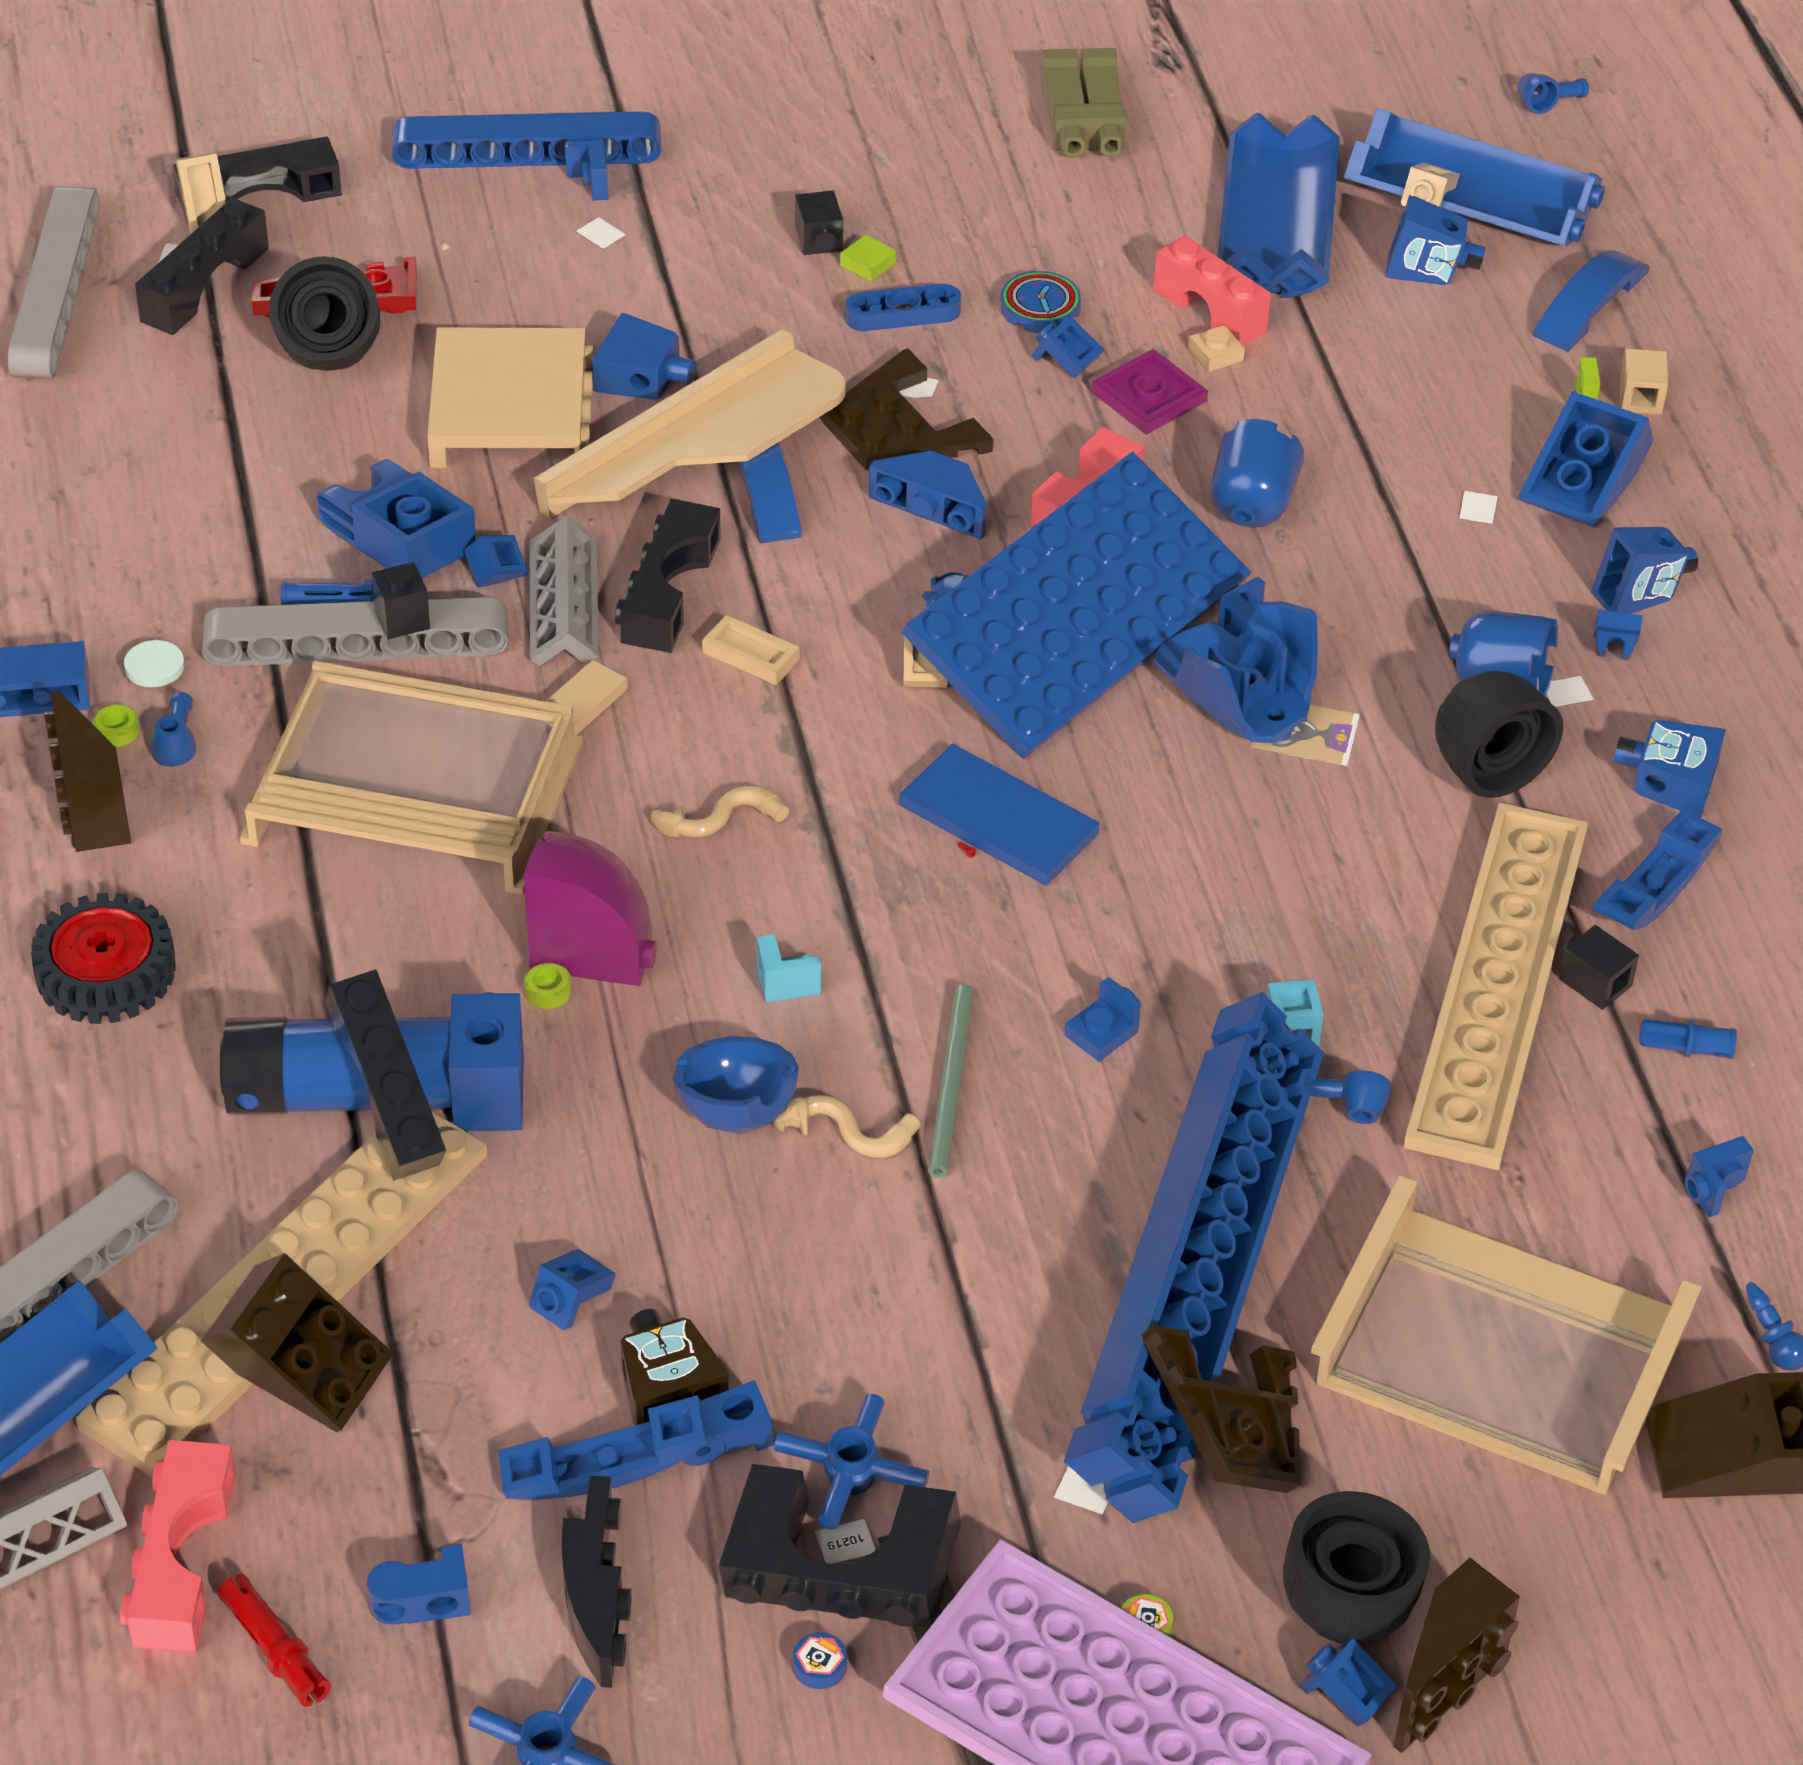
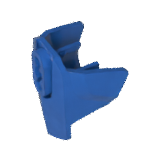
[1154,601,1318,743]

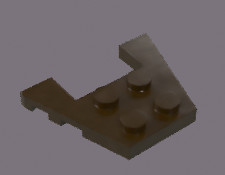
[823,348,993,470]
[1141,1325,1301,1493]

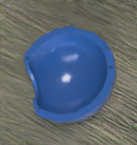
[673,1036,799,1134]

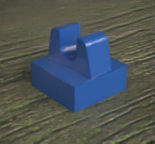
[1593,610,1643,660]

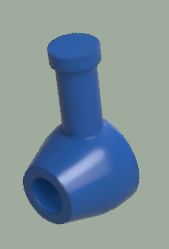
[1517,73,1589,114]
[150,692,196,767]
[1303,1070,1391,1124]

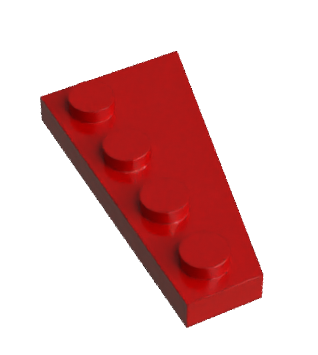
[251,256,417,318]

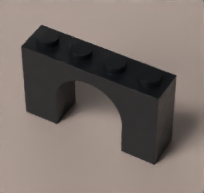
[718,1464,961,1627]

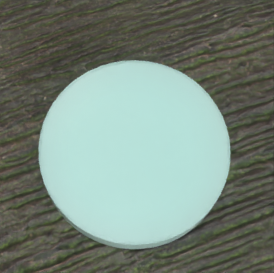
[124,640,184,687]

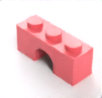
[1153,235,1271,346]
[1030,427,1145,527]

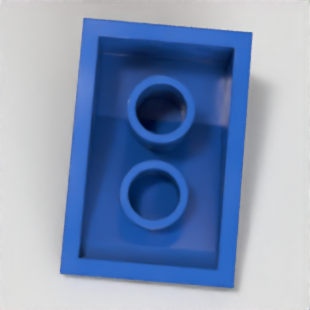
[1518,391,1654,528]

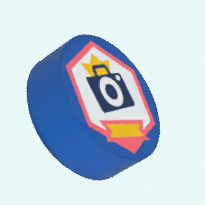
[793,1633,847,1689]

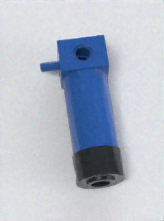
[220,992,524,1131]

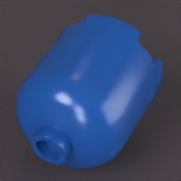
[1211,419,1304,528]
[1449,610,1558,698]

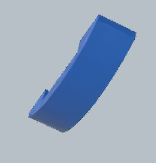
[1533,250,1650,352]
[738,443,802,543]
[1593,809,1722,930]
[498,1395,707,1500]

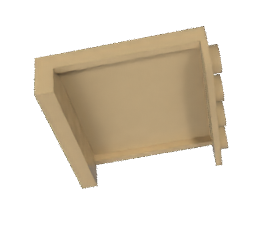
[427,327,594,468]

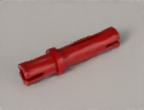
[217,1574,331,1707]

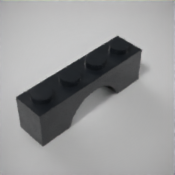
[173,136,342,224]
[135,197,269,335]
[615,499,721,653]
[324,969,446,1181]

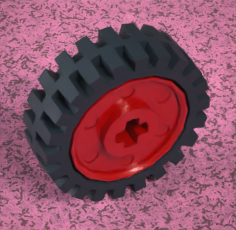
[31,893,176,1024]

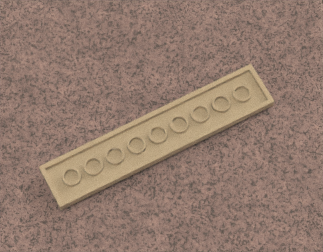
[1403,802,1589,1171]
[75,1112,487,1479]

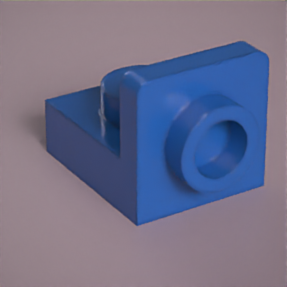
[564,139,609,201]
[1031,316,1105,378]
[1065,977,1141,1062]
[1685,1136,1754,1217]
[529,1249,616,1330]
[1299,1639,1398,1727]

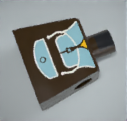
[620,1309,729,1426]

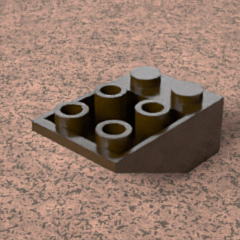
[44,691,131,852]
[201,1253,394,1432]
[1646,1372,1803,1498]
[1393,1557,1520,1753]

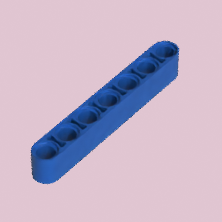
[392,111,661,169]

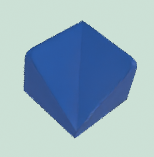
[464,535,528,587]

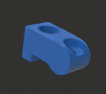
[683,1380,775,1466]
[367,1544,471,1625]

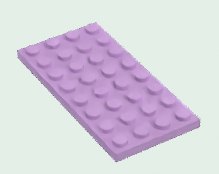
[883,1539,1372,1765]

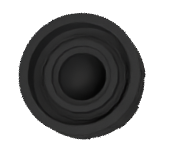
[269,256,381,371]
[1435,671,1563,798]
[1283,1491,1430,1643]

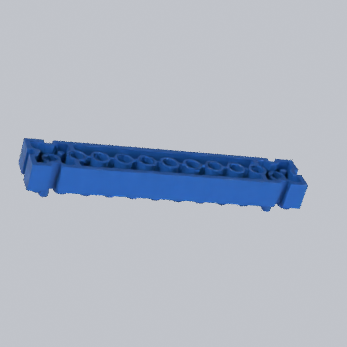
[1064,992,1324,1523]

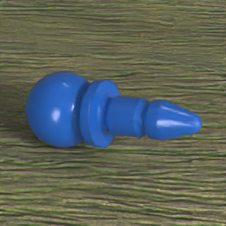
[1746,1282,1803,1371]

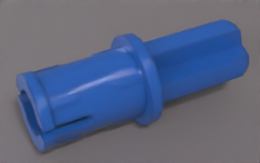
[1639,1019,1737,1059]

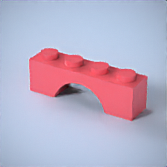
[121,1440,236,1652]

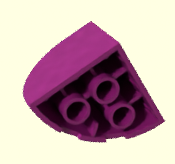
[524,831,657,986]

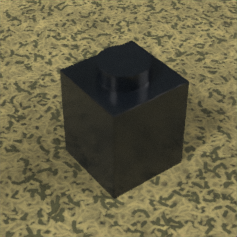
[795,190,843,255]
[371,562,430,639]
[1559,924,1639,1010]

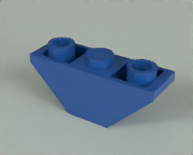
[869,450,986,539]

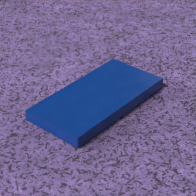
[899,743,1100,886]

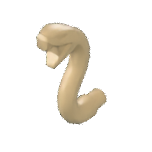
[651,786,789,838]
[773,1095,921,1158]

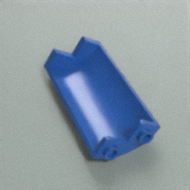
[1344,108,1605,246]
[1217,113,1340,298]
[0,1280,158,1476]

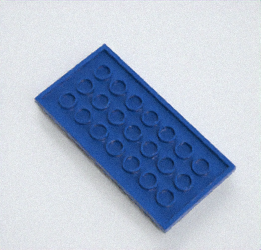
[901,451,1251,759]

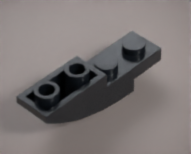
[562,1475,632,1688]

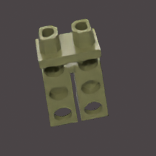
[1041,48,1126,157]

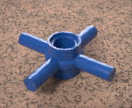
[774,1394,930,1529]
[469,1676,615,1765]

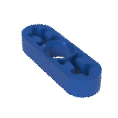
[845,284,961,331]

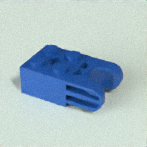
[316,459,476,579]

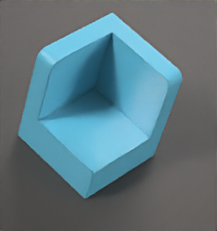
[756,934,821,1003]
[1266,979,1324,1047]

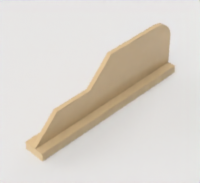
[534,329,846,519]

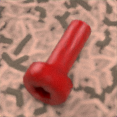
[958,842,977,858]

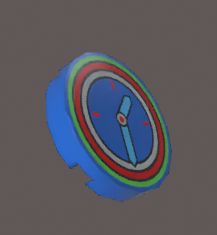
[1001,271,1081,333]

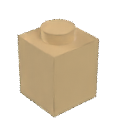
[1619,348,1668,415]

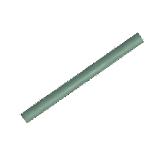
[928,984,974,1178]

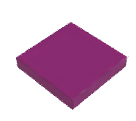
[1091,349,1208,435]

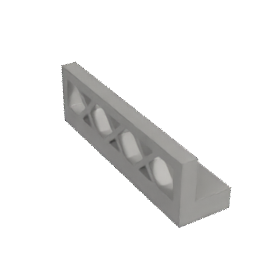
[530,515,599,666]
[0,1467,128,1589]

